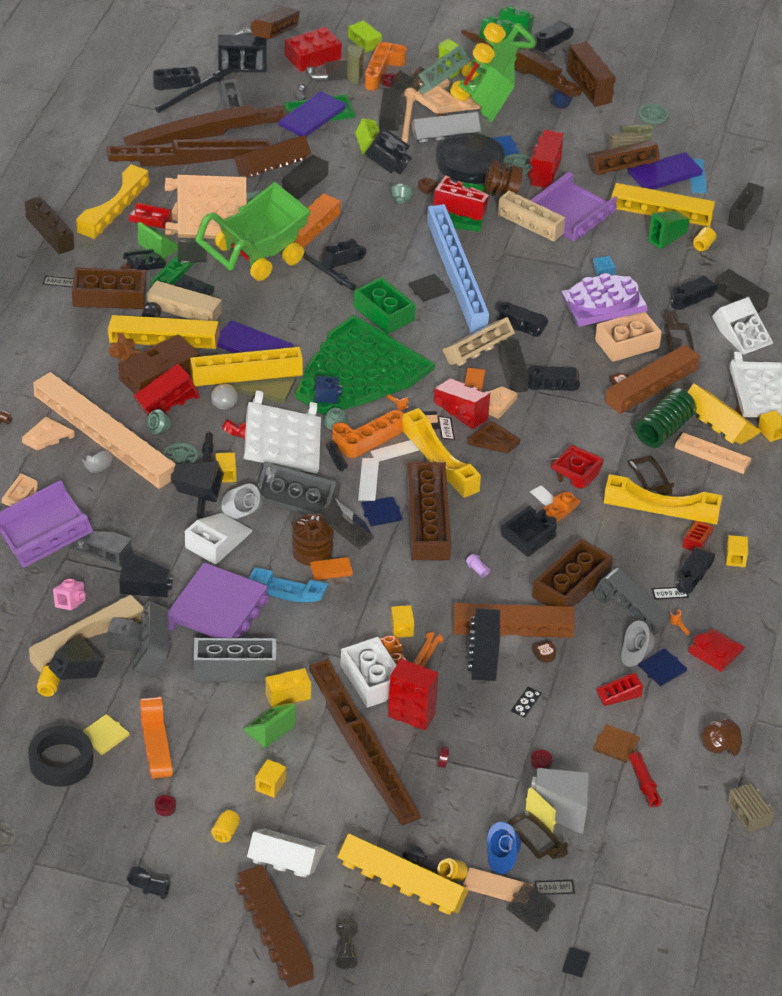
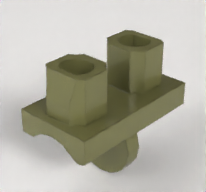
[622,124,652,141]

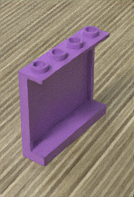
[530,172,617,242]
[0,480,93,568]
[168,563,269,638]

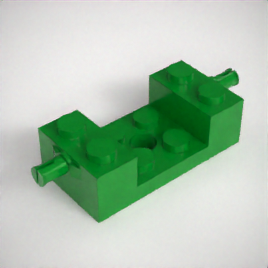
[479,6,535,42]

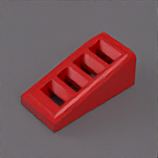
[682,521,714,551]
[596,673,643,706]

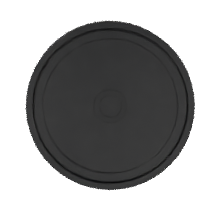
[438,133,505,184]

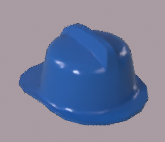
[487,822,521,874]

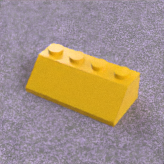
[688,383,761,445]

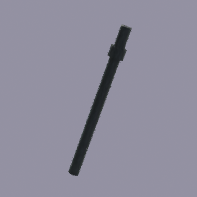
[155,67,232,113]
[302,251,356,291]
[196,432,214,518]

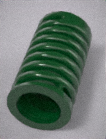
[635,389,697,448]

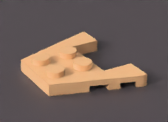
[415,76,482,114]

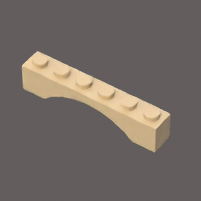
[29,595,143,673]

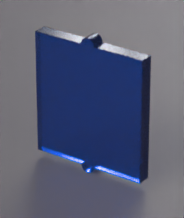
[361,496,403,527]
[638,648,687,687]

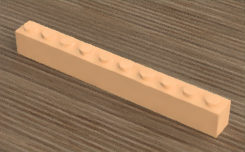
[33,372,176,489]

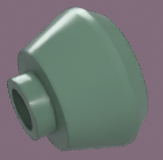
[391,184,414,204]
[323,408,349,431]
[147,409,171,435]

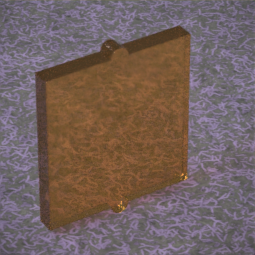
[593,724,640,763]

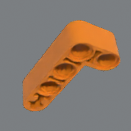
[365,42,407,91]
[332,410,404,458]
[140,696,173,779]

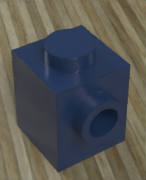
[315,376,342,404]

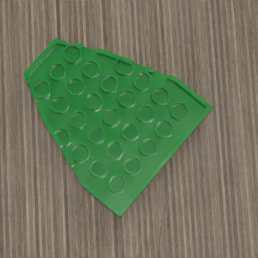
[295,315,435,415]

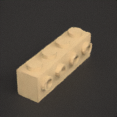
[498,191,565,242]
[147,281,222,321]
[442,317,515,366]

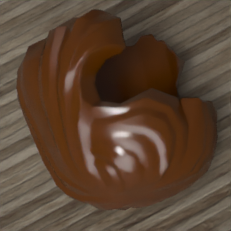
[701,719,742,756]

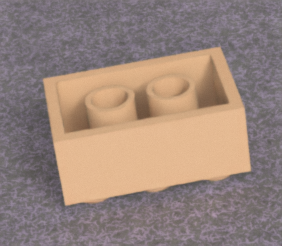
[595,312,662,362]

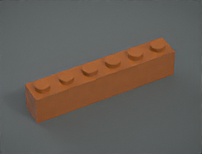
[605,344,700,414]
[453,603,575,638]

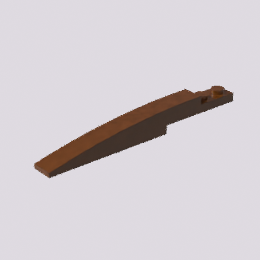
[461,29,582,97]
[123,105,288,146]
[106,139,272,166]
[309,659,421,826]

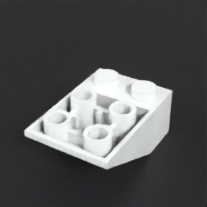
[712,297,773,355]
[185,513,252,565]

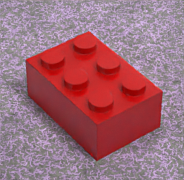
[284,27,342,72]
[529,130,564,188]
[388,659,439,731]

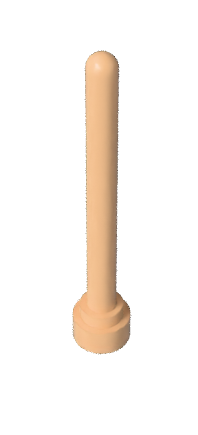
[401,88,417,143]

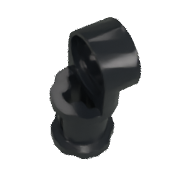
[402,844,441,876]
[127,867,171,899]

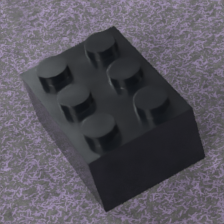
[218,34,267,72]
[468,608,500,681]

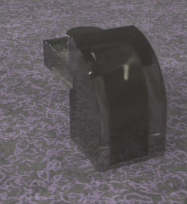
[390,67,425,97]

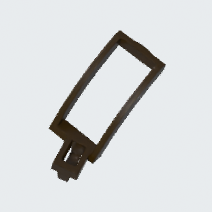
[665,310,694,353]
[627,456,674,495]
[506,811,568,859]

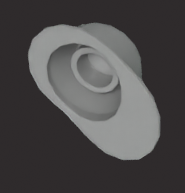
[221,483,265,519]
[621,620,655,667]

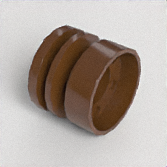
[484,160,523,197]
[292,514,334,566]

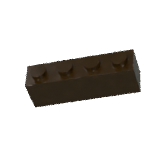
[25,196,74,255]

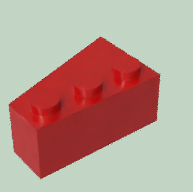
[433,176,489,220]
[133,364,200,416]
[434,379,491,430]

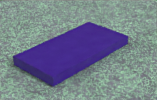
[279,91,346,137]
[628,152,703,190]
[217,320,293,353]

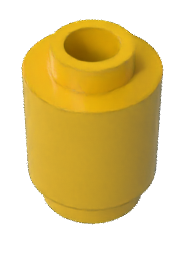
[693,227,717,251]
[37,665,60,697]
[211,810,240,842]
[438,858,467,882]

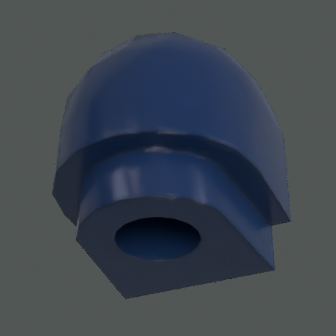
[552,90,573,109]

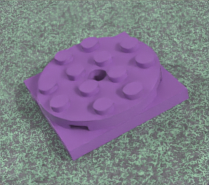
[561,273,648,327]

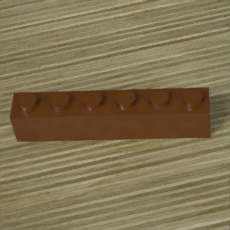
[250,6,300,39]
[235,865,314,988]

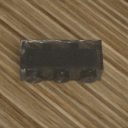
[379,88,406,131]
[282,154,329,200]
[727,182,764,231]
[715,269,769,313]
[499,339,529,392]
[320,498,375,550]

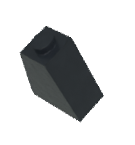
[171,461,224,502]
[119,552,173,598]
[48,637,104,680]

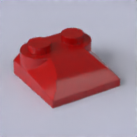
[551,445,604,489]
[688,628,745,672]

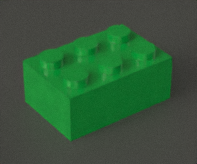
[353,277,416,335]

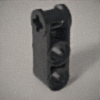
[534,21,574,52]
[153,66,201,91]
[320,239,367,269]
[671,275,718,310]
[496,302,548,337]
[526,365,580,391]
[676,546,715,594]

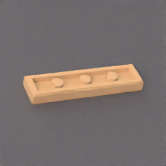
[675,432,751,474]

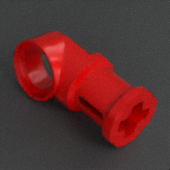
[222,419,246,440]

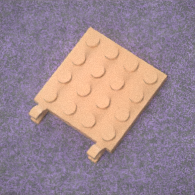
[165,175,247,239]

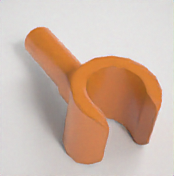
[386,394,409,410]
[670,609,690,636]

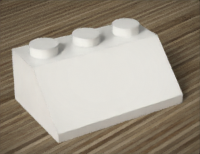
[340,637,396,708]
[247,828,325,877]

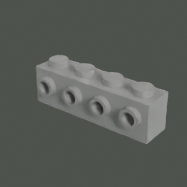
[411,112,481,143]

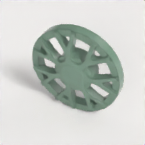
[638,104,669,125]
[504,153,533,175]
[163,443,198,465]

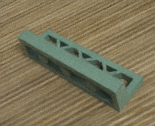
[418,45,471,95]

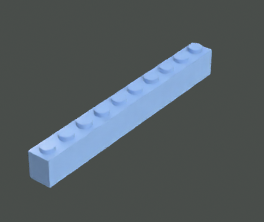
[427,204,489,333]

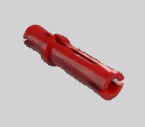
[629,752,662,808]

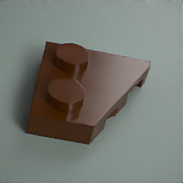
[468,421,520,453]

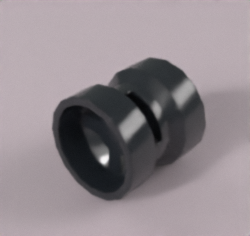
[141,302,162,318]

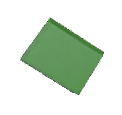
[138,222,181,259]
[243,703,296,748]

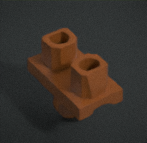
[108,333,140,362]

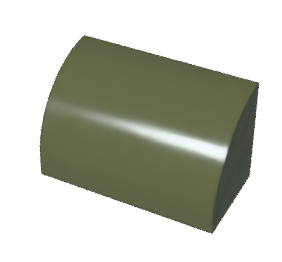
[346,45,364,85]

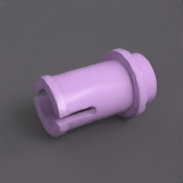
[466,554,490,578]

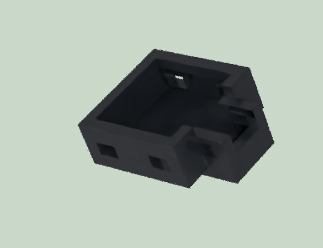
[364,127,412,175]
[501,505,557,557]

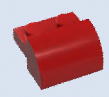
[129,202,172,229]

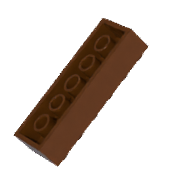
[407,462,451,560]

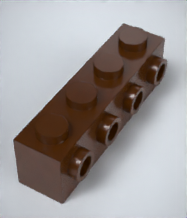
[589,140,660,175]

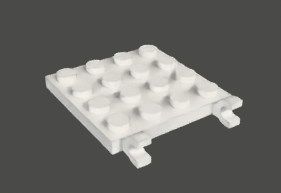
[729,352,782,417]
[244,390,321,474]

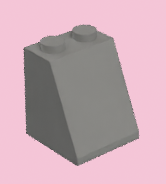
[531,768,589,833]

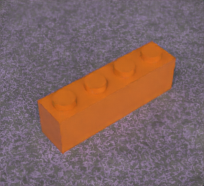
[294,193,341,248]

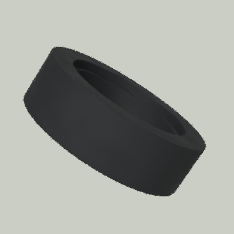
[28,725,93,787]

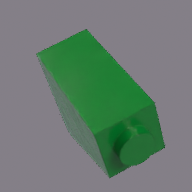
[648,211,690,249]

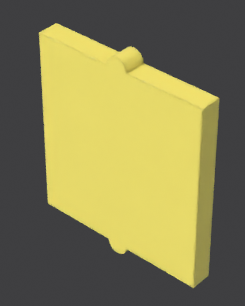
[83,714,130,755]
[525,787,556,833]

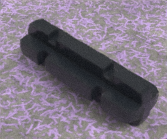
[326,441,348,472]

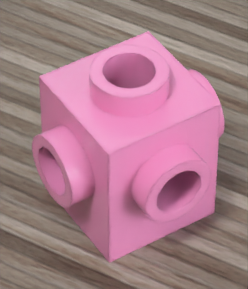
[53,579,86,610]

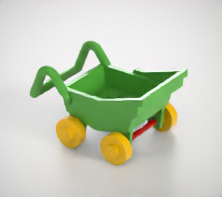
[450,23,536,122]
[195,182,310,281]

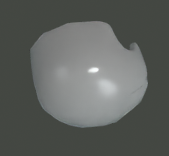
[211,384,238,410]
[82,451,113,474]

